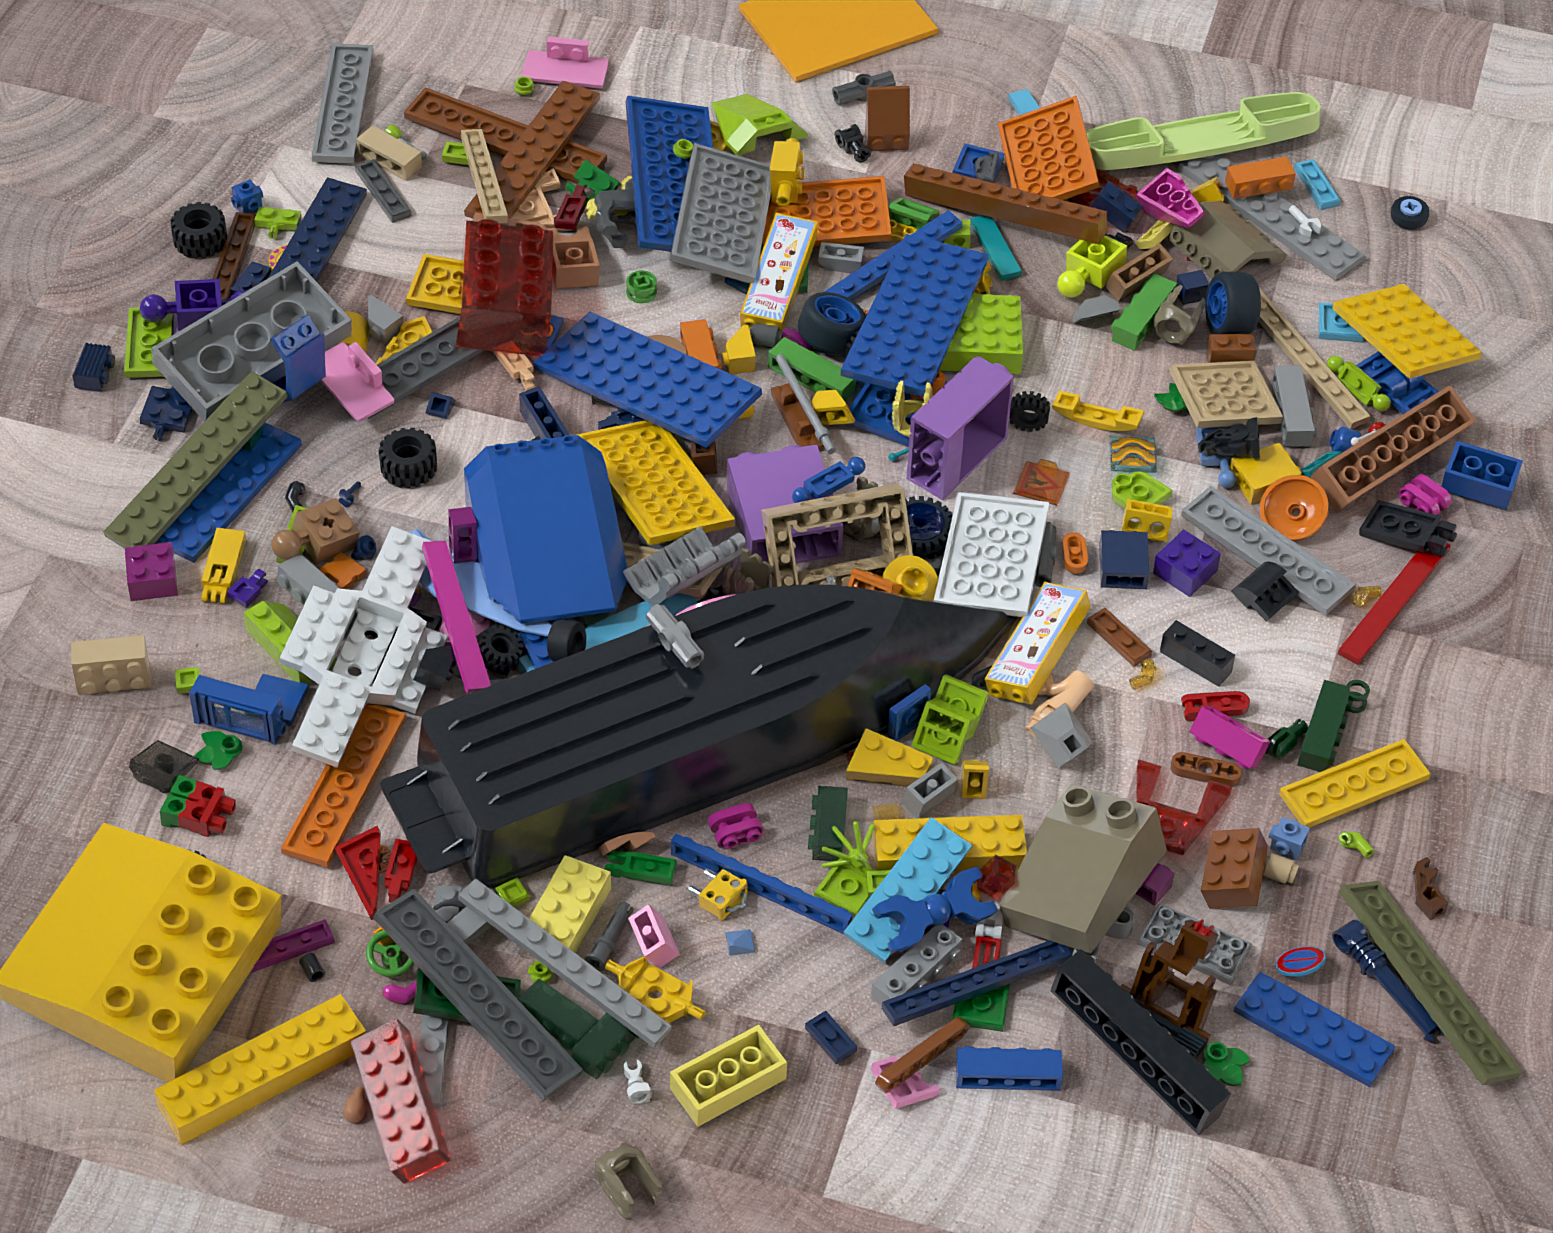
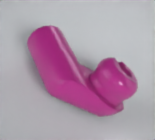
[383,981,416,1004]

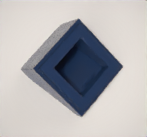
[425,392,456,419]

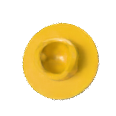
[882,555,938,600]

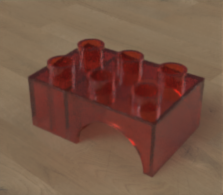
[456,219,553,357]

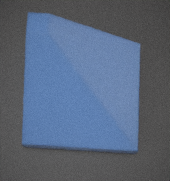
[725,929,754,955]

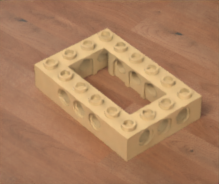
[761,483,913,587]

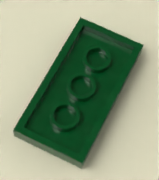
[413,967,521,1022]

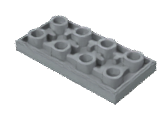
[1138,903,1252,985]

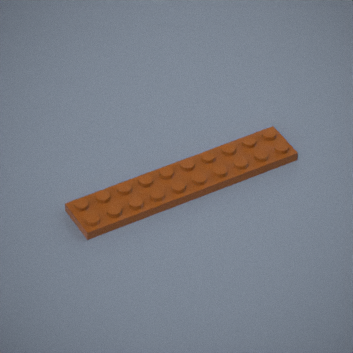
[464,81,600,219]
[404,87,607,183]

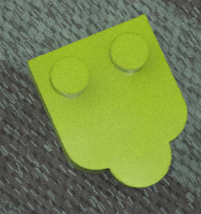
[1111,471,1172,509]

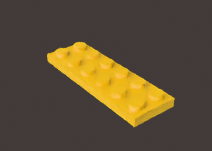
[1279,739,1431,828]

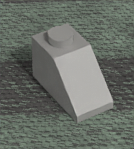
[368,295,403,345]

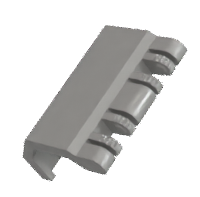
[623,526,746,606]

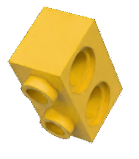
[1121,499,1173,542]

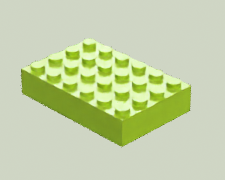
[939,294,1023,374]

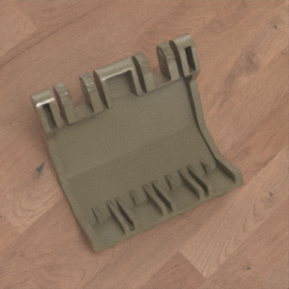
[1167,201,1287,279]

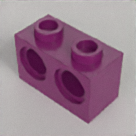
[448,507,477,563]

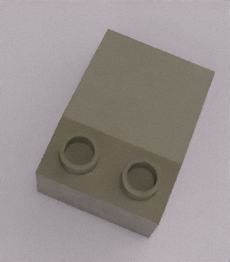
[1000,784,1167,953]

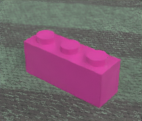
[1189,706,1271,769]

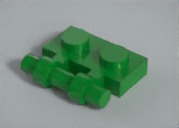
[565,159,621,206]

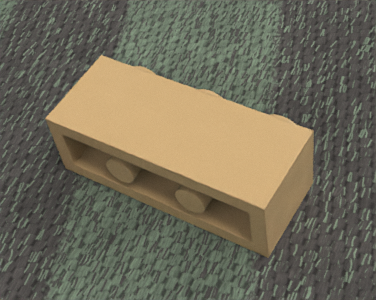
[356,125,422,181]

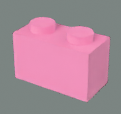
[628,905,680,968]

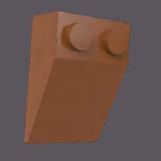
[865,86,910,151]

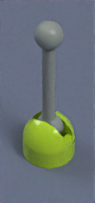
[385,124,427,160]

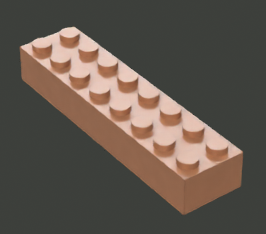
[1310,385,1476,513]

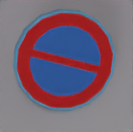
[1275,946,1326,978]

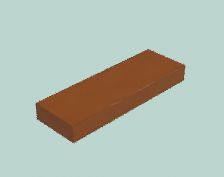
[1087,608,1152,667]

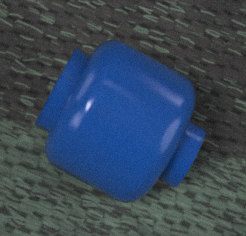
[1329,426,1362,453]

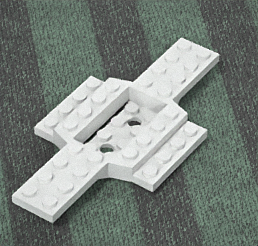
[279,526,448,767]

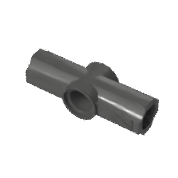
[832,71,896,105]
[1034,522,1057,587]

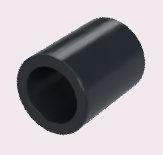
[299,953,325,982]

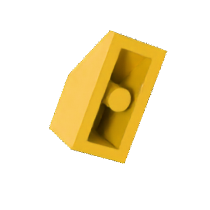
[722,325,756,374]
[811,390,855,425]
[961,760,989,799]

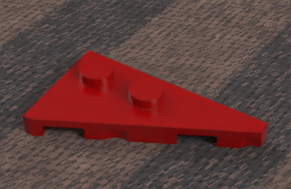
[334,825,381,920]

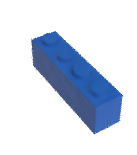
[956,1046,1063,1091]

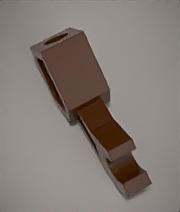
[1413,857,1448,920]

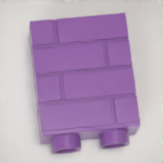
[906,356,1014,500]

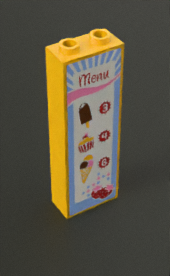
[740,213,818,332]
[985,582,1091,705]

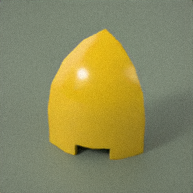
[1190,177,1224,203]

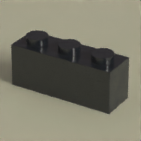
[1160,620,1235,687]

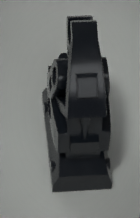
[1198,417,1260,459]

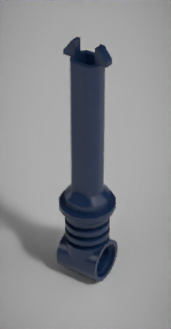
[1332,920,1444,1043]

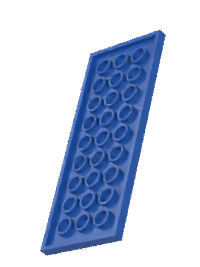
[625,95,713,252]
[840,234,989,397]
[533,311,762,448]

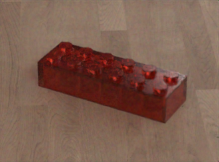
[351,1018,451,1184]

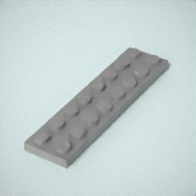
[312,43,374,164]
[1181,486,1356,616]

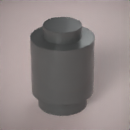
[750,323,782,348]

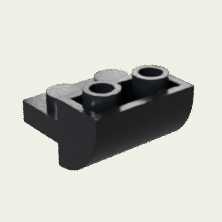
[1231,561,1299,622]

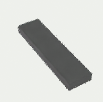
[355,159,412,223]

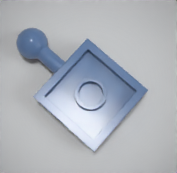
[1195,426,1236,488]

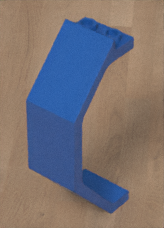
[270,315,326,402]

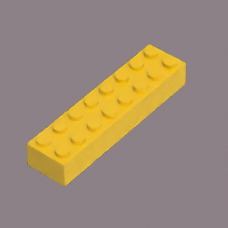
[154,994,368,1145]

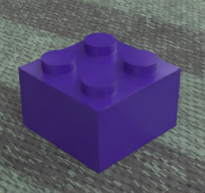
[1153,530,1221,597]

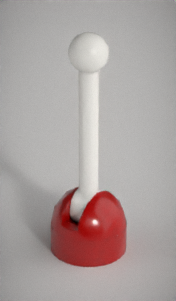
[1351,422,1385,446]

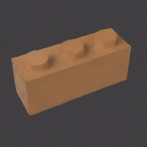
[1105,243,1173,302]

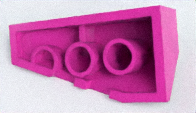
[1136,168,1205,228]

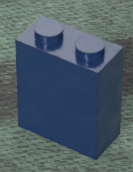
[1099,530,1149,590]

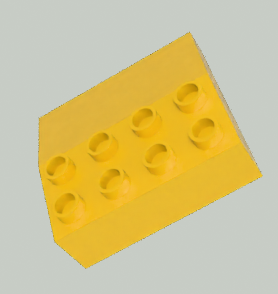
[0,823,281,1083]

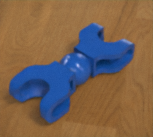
[872,867,998,954]

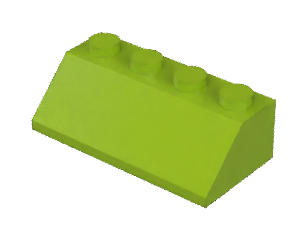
[243,601,337,684]

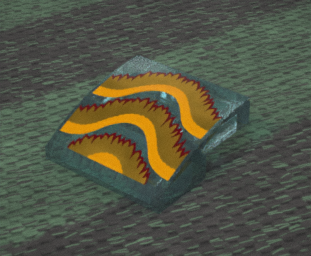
[1109,435,1157,473]

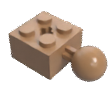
[272,498,360,564]

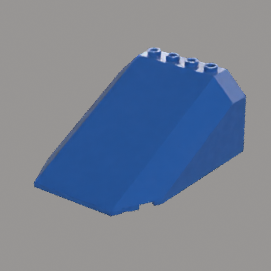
[464,435,628,624]

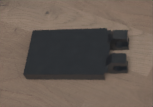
[1359,500,1457,557]

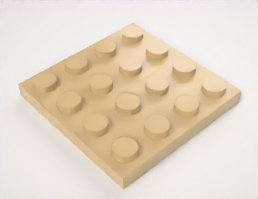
[1170,361,1283,428]

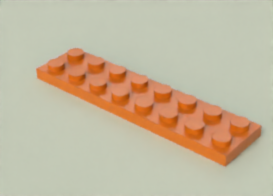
[281,703,406,868]

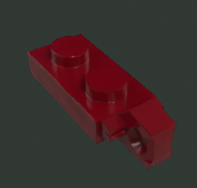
[554,185,588,230]

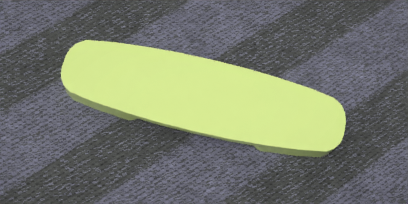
[1086,92,1321,170]

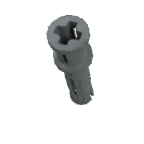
[584,902,634,971]

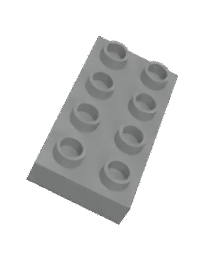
[151,261,352,422]

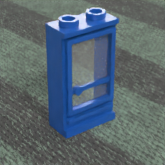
[189,675,286,745]

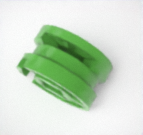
[626,270,657,303]

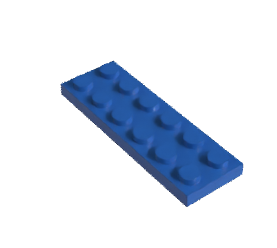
[1234,971,1395,1087]

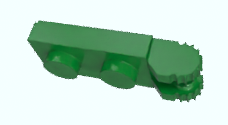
[604,851,677,885]

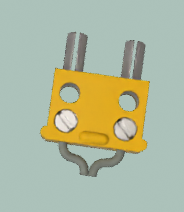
[688,868,748,921]

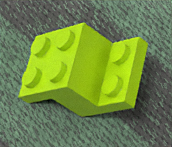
[911,675,990,765]

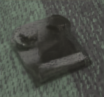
[129,740,199,793]

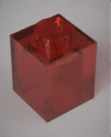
[977,854,1016,900]

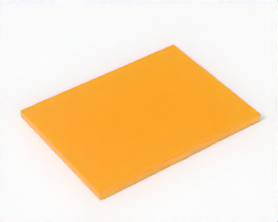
[738,0,938,82]

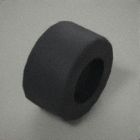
[547,619,586,662]

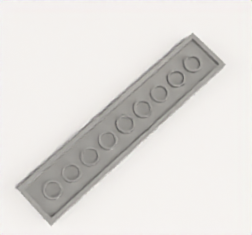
[1178,154,1365,281]

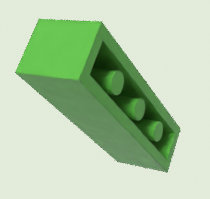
[1111,273,1177,351]
[768,337,857,402]

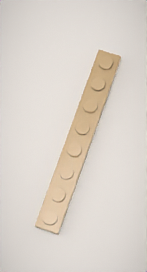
[461,129,508,225]

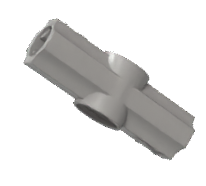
[646,604,704,669]

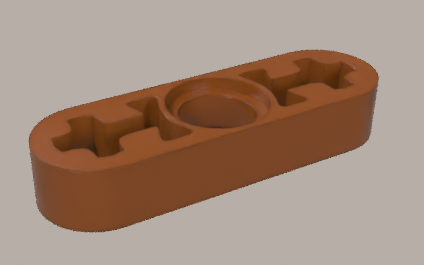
[1170,752,1242,787]

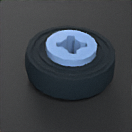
[1391,196,1429,229]

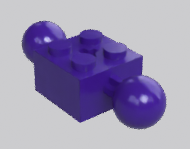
[139,279,246,331]

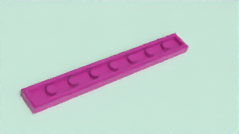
[422,541,491,694]

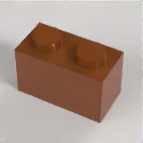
[1206,334,1256,363]

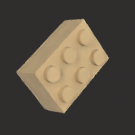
[71,635,151,695]

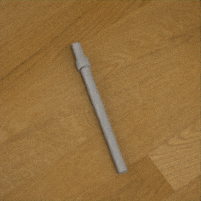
[776,354,836,454]

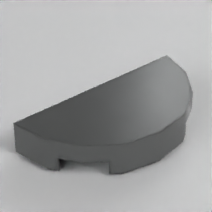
[975,152,999,183]

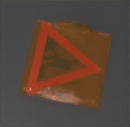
[1013,459,1070,506]

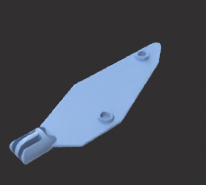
[409,528,552,636]

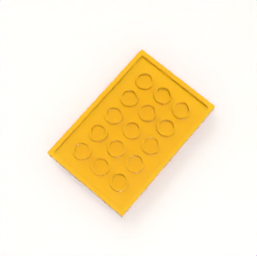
[1332,284,1482,379]

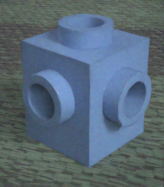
[1268,817,1310,860]

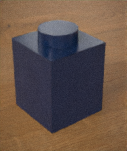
[1177,270,1209,305]

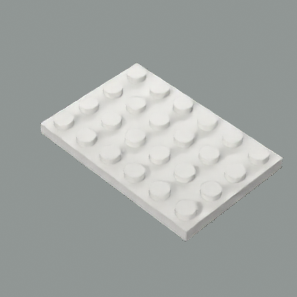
[934,492,1049,617]

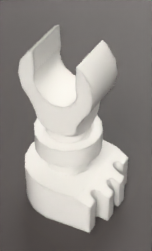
[624,1060,652,1104]

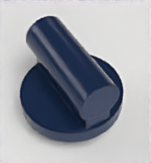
[351,535,376,560]

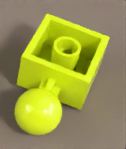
[1057,235,1127,298]

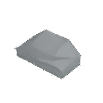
[818,242,864,273]
[1072,295,1120,323]

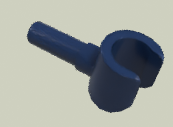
[339,481,361,507]

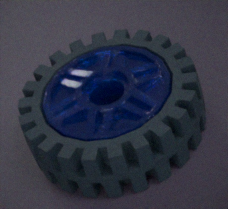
[905,496,952,560]

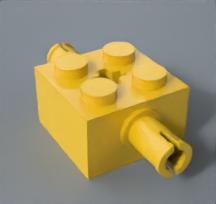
[770,138,805,207]

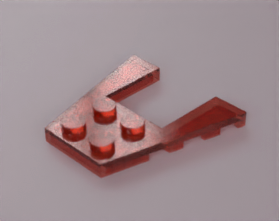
[1136,759,1232,855]

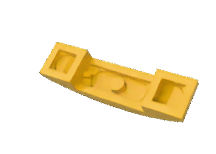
[1052,390,1144,431]

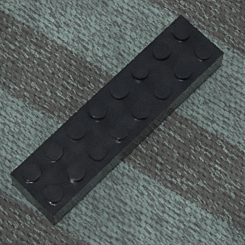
[1050,949,1231,1135]

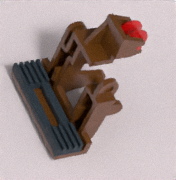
[1120,919,1219,1059]

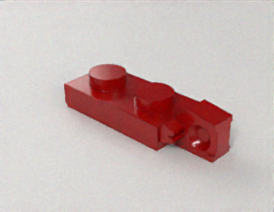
[384,839,417,903]

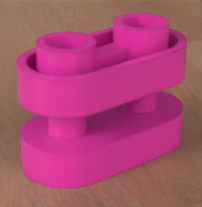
[1399,474,1452,515]
[707,803,764,849]

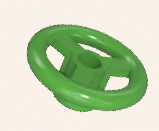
[366,930,415,977]

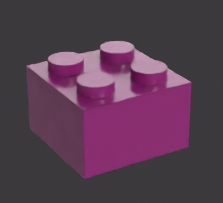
[125,542,178,601]

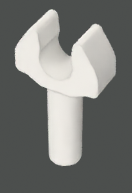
[1289,205,1321,237]

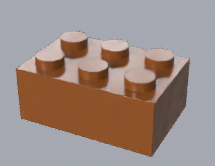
[1201,828,1268,909]

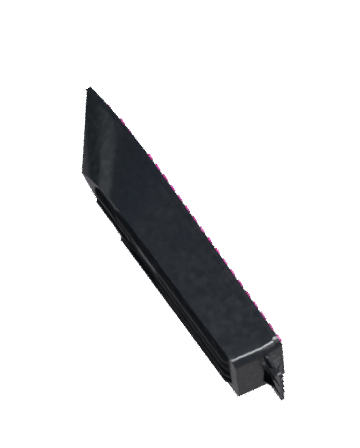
[380,585,1017,889]

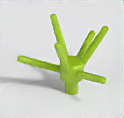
[822,821,875,875]

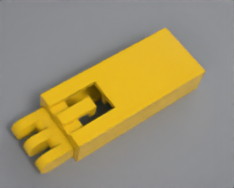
[201,528,247,604]

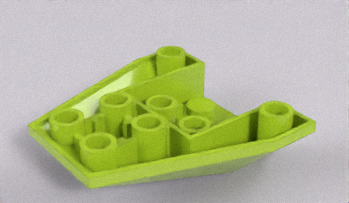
[712,94,808,155]

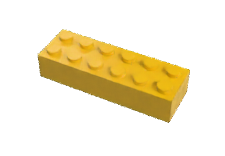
[872,814,1027,875]

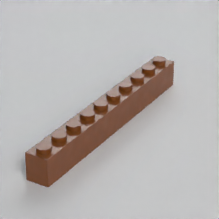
[904,163,1108,244]

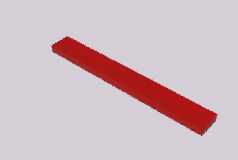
[1338,543,1451,665]

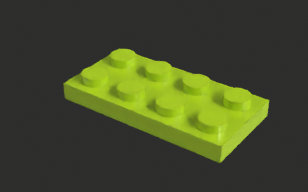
[124,307,174,378]

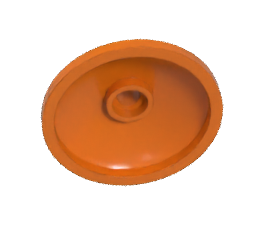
[1259,475,1329,541]

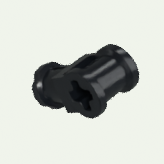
[834,124,872,163]

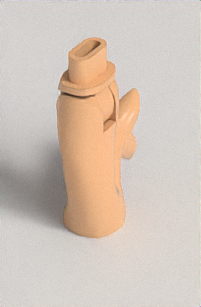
[1025,670,1093,738]

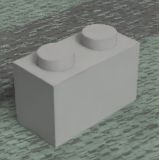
[901,762,958,818]

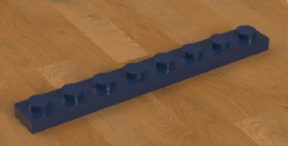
[881,940,1072,1026]

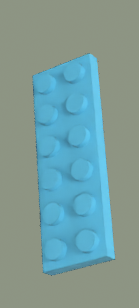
[843,817,972,964]

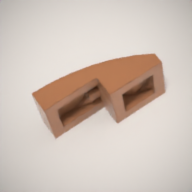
[598,832,655,856]

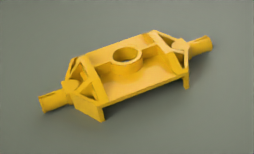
[605,956,706,1023]

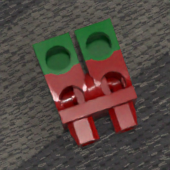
[160,775,236,837]

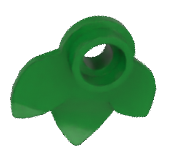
[1154,383,1188,411]
[194,731,243,770]
[1203,1042,1250,1086]

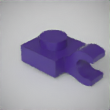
[227,569,268,608]

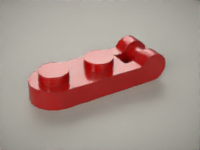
[1181,691,1250,721]

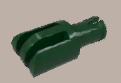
[1265,719,1308,760]

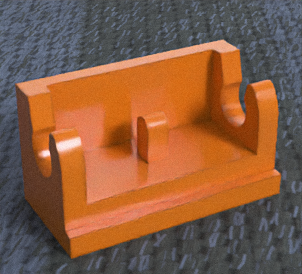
[848,568,902,594]

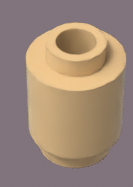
[1263,853,1299,884]

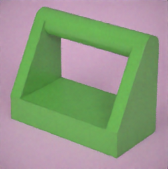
[888,197,940,230]

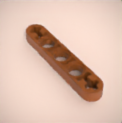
[875,1017,970,1094]

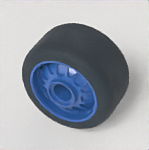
[1205,272,1261,334]
[798,292,866,355]

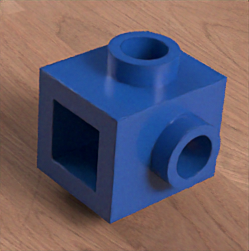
[231,179,263,214]

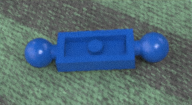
[792,457,866,503]

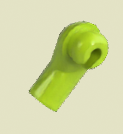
[1338,831,1375,858]

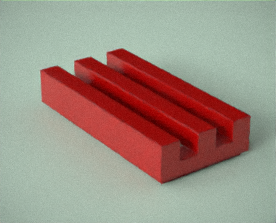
[972,936,1002,969]

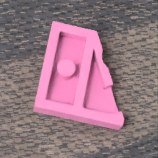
[870,1056,940,1109]

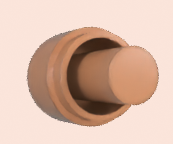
[343,1087,367,1123]

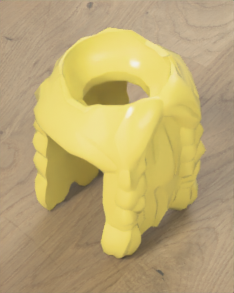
[892,381,934,438]

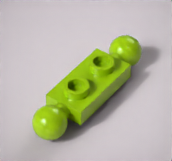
[1326,355,1391,412]

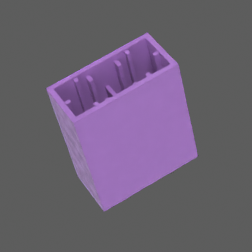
[727,445,843,564]

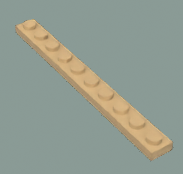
[1258,288,1370,429]

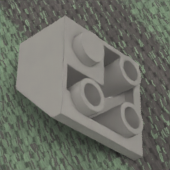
[1030,702,1093,767]

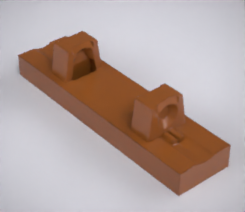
[771,383,824,452]

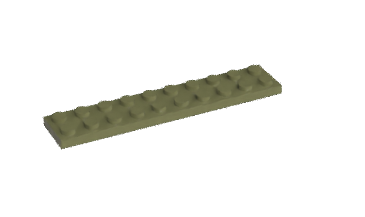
[103,371,288,549]
[1339,881,1523,1085]

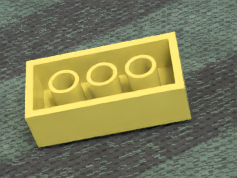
[529,855,611,954]
[670,1025,787,1127]

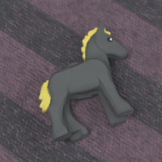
[586,176,637,248]

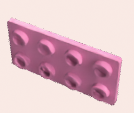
[522,36,609,89]
[320,342,394,422]

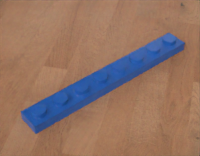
[824,210,962,300]
[671,833,853,934]

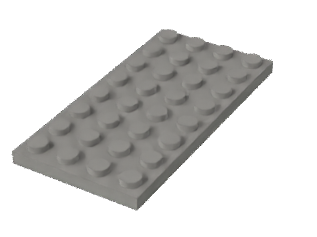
[669,143,771,284]

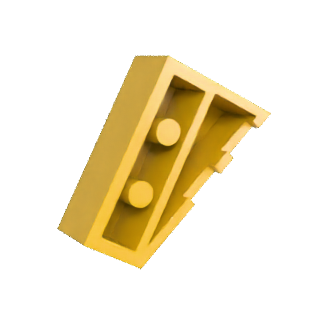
[846,729,933,786]

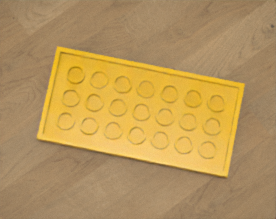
[576,420,735,545]

